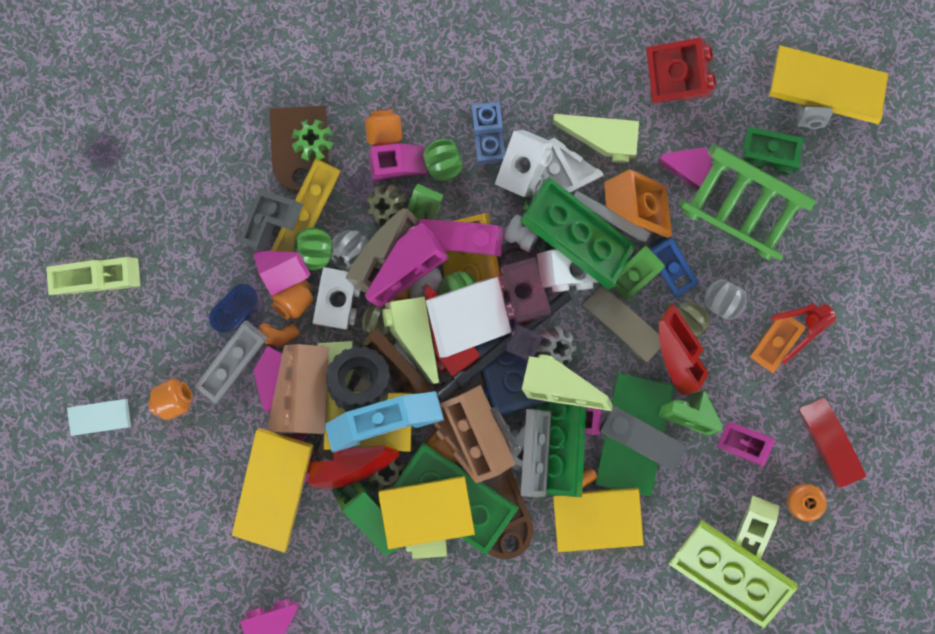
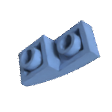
[472,102,505,165]

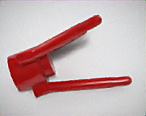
[771,303,836,364]

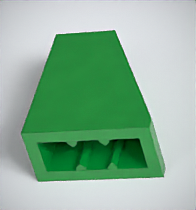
[331,481,400,557]

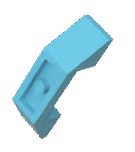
[325,391,444,452]

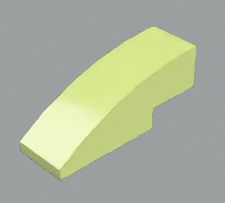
[46,257,140,295]

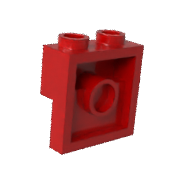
[646,37,716,104]

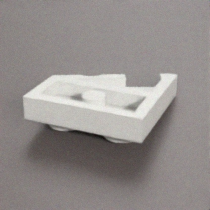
[542,138,603,193]

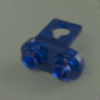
[209,284,258,333]

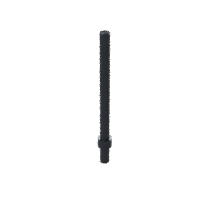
[437,291,572,402]

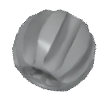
[330,230,368,272]
[704,279,747,320]
[534,326,577,365]

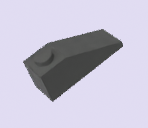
[600,406,687,472]

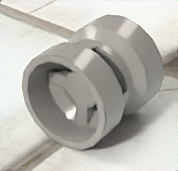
[503,214,539,253]

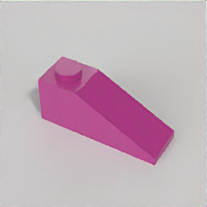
[419,219,504,256]
[365,223,449,308]

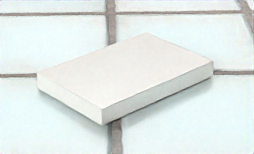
[426,277,511,357]

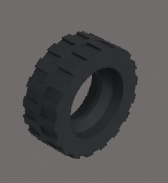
[326,346,392,412]

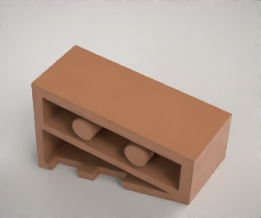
[267,344,329,434]
[433,385,515,483]

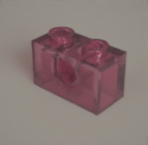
[497,257,551,325]

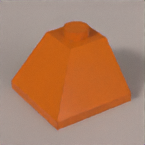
[604,169,672,238]

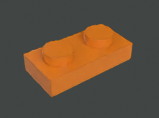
[749,311,806,373]

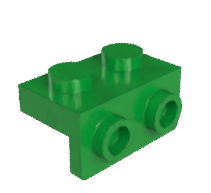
[741,126,804,175]

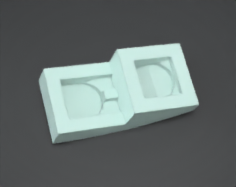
[67,399,131,436]

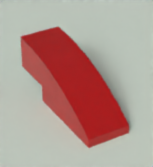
[659,304,709,396]
[799,397,867,488]
[308,446,399,489]

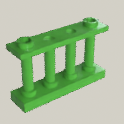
[678,143,816,261]

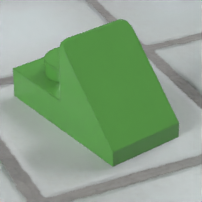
[407,184,443,220]
[614,246,665,301]
[659,390,722,436]

